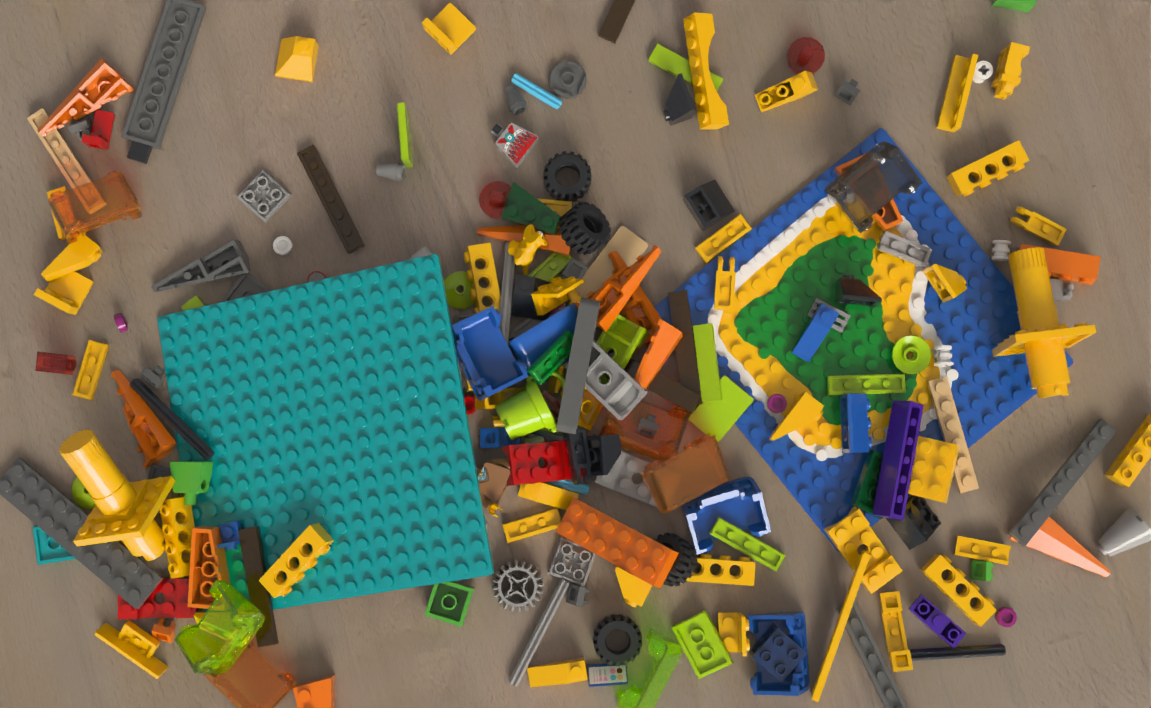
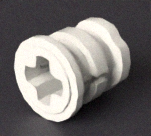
[973,61,993,83]
[991,240,1011,261]
[934,345,954,367]

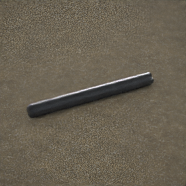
[130,378,215,460]
[910,644,1006,661]

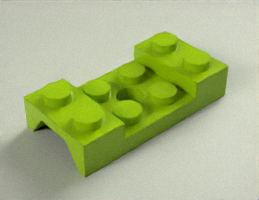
[597,314,649,384]

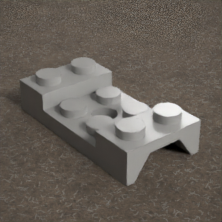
[564,340,648,421]
[595,451,681,511]

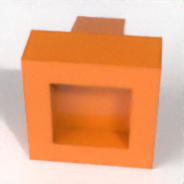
[151,618,176,643]

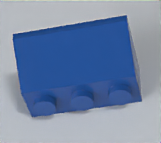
[840,394,872,453]

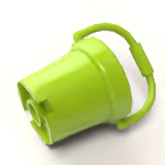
[495,371,565,440]

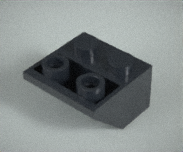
[683,180,735,231]
[886,495,941,550]

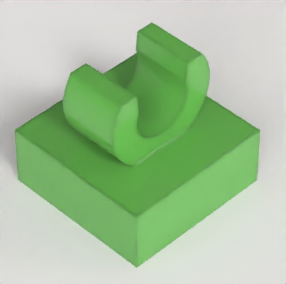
[971,560,994,581]

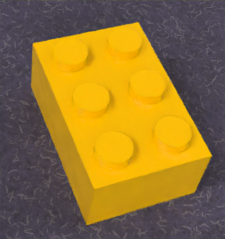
[908,436,960,504]

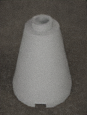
[1097,506,1151,557]

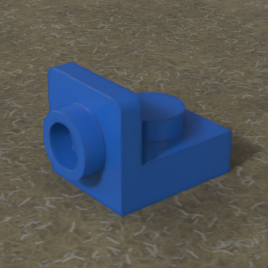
[217,520,242,551]

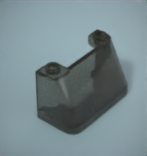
[824,142,922,233]

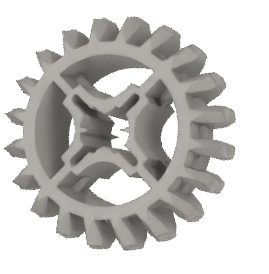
[492,559,544,613]

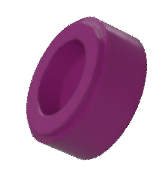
[114,313,128,333]
[767,394,787,413]
[995,607,1017,627]

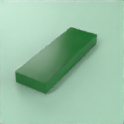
[527,330,573,385]

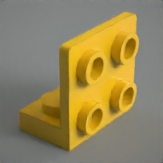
[422,3,476,55]
[34,272,94,315]
[531,276,584,315]
[717,612,750,656]

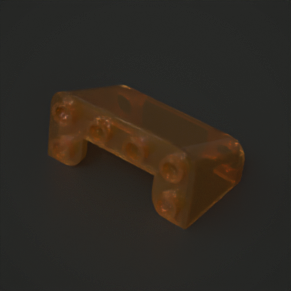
[641,433,731,514]

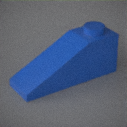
[792,303,839,362]

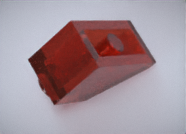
[35,351,76,375]

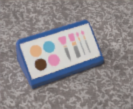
[588,664,628,687]

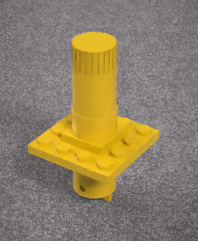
[992,247,1096,399]
[59,429,175,562]

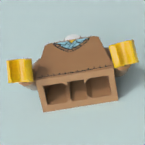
[476,457,510,517]

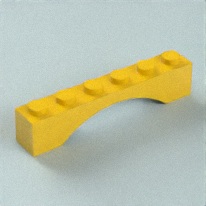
[683,12,729,130]

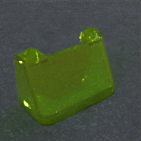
[174,580,265,674]
[615,628,682,708]

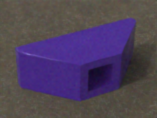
[908,594,966,648]

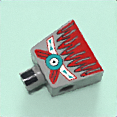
[491,123,539,169]

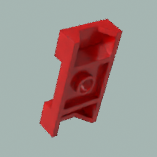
[502,440,583,486]
[118,577,200,620]

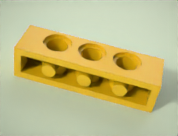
[947,140,1029,197]
[463,243,501,314]
[1104,414,1151,487]
[159,497,195,578]
[259,523,334,598]
[920,553,997,627]
[686,554,755,586]

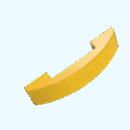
[879,591,913,672]

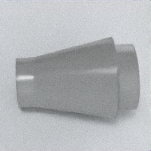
[376,162,406,181]

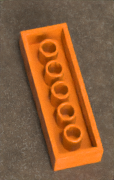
[556,497,679,589]

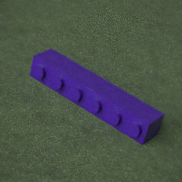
[873,400,924,520]

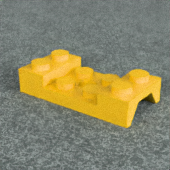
[824,506,902,594]

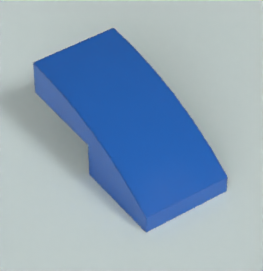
[480,428,522,448]

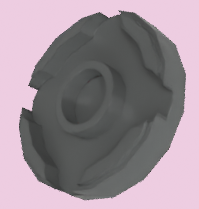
[549,60,587,99]

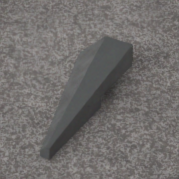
[151,240,250,292]

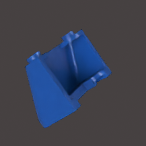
[508,303,578,385]
[451,306,529,401]
[680,477,771,555]
[747,612,810,696]

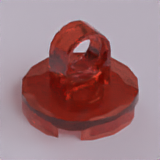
[787,37,825,74]
[479,181,511,220]

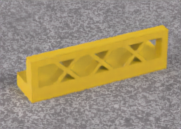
[936,54,978,133]

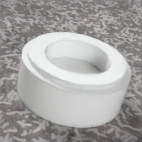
[273,236,293,256]

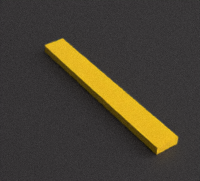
[811,550,870,702]

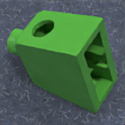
[170,461,213,505]

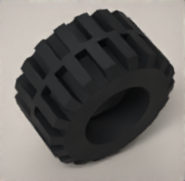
[544,151,591,202]
[559,202,611,255]
[654,532,697,587]
[593,614,642,666]

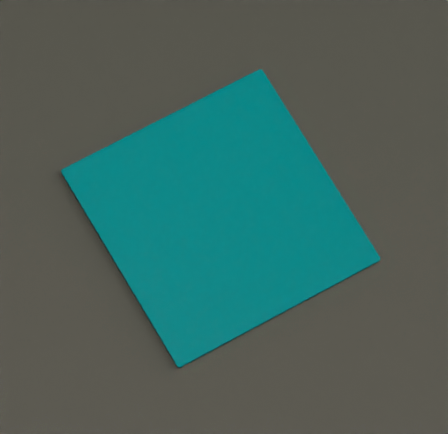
[157,254,494,614]

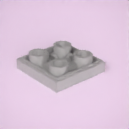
[237,170,292,223]
[548,537,596,587]

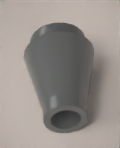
[504,86,527,115]

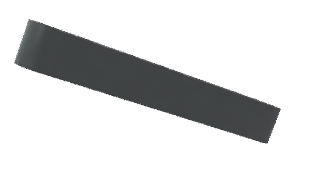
[556,298,600,435]

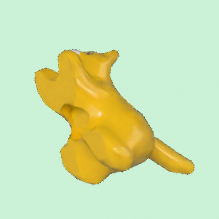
[508,224,548,276]

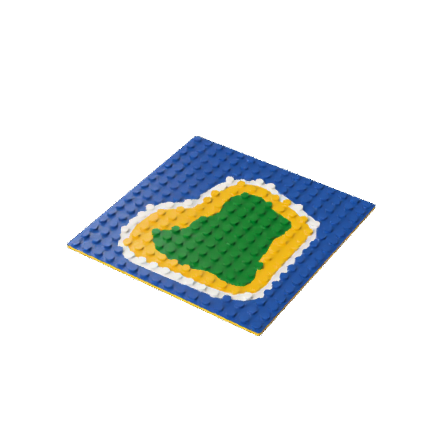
[654,128,1073,552]

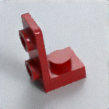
[81,110,115,150]

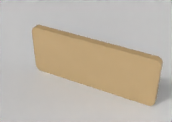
[575,226,648,298]

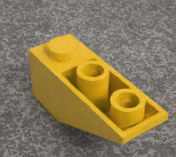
[755,70,818,112]

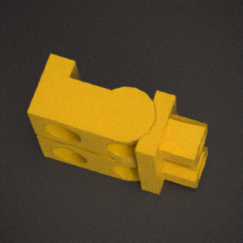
[991,42,1030,100]

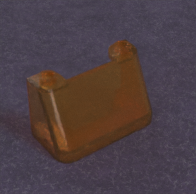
[48,171,142,244]
[600,400,691,464]
[201,638,297,708]

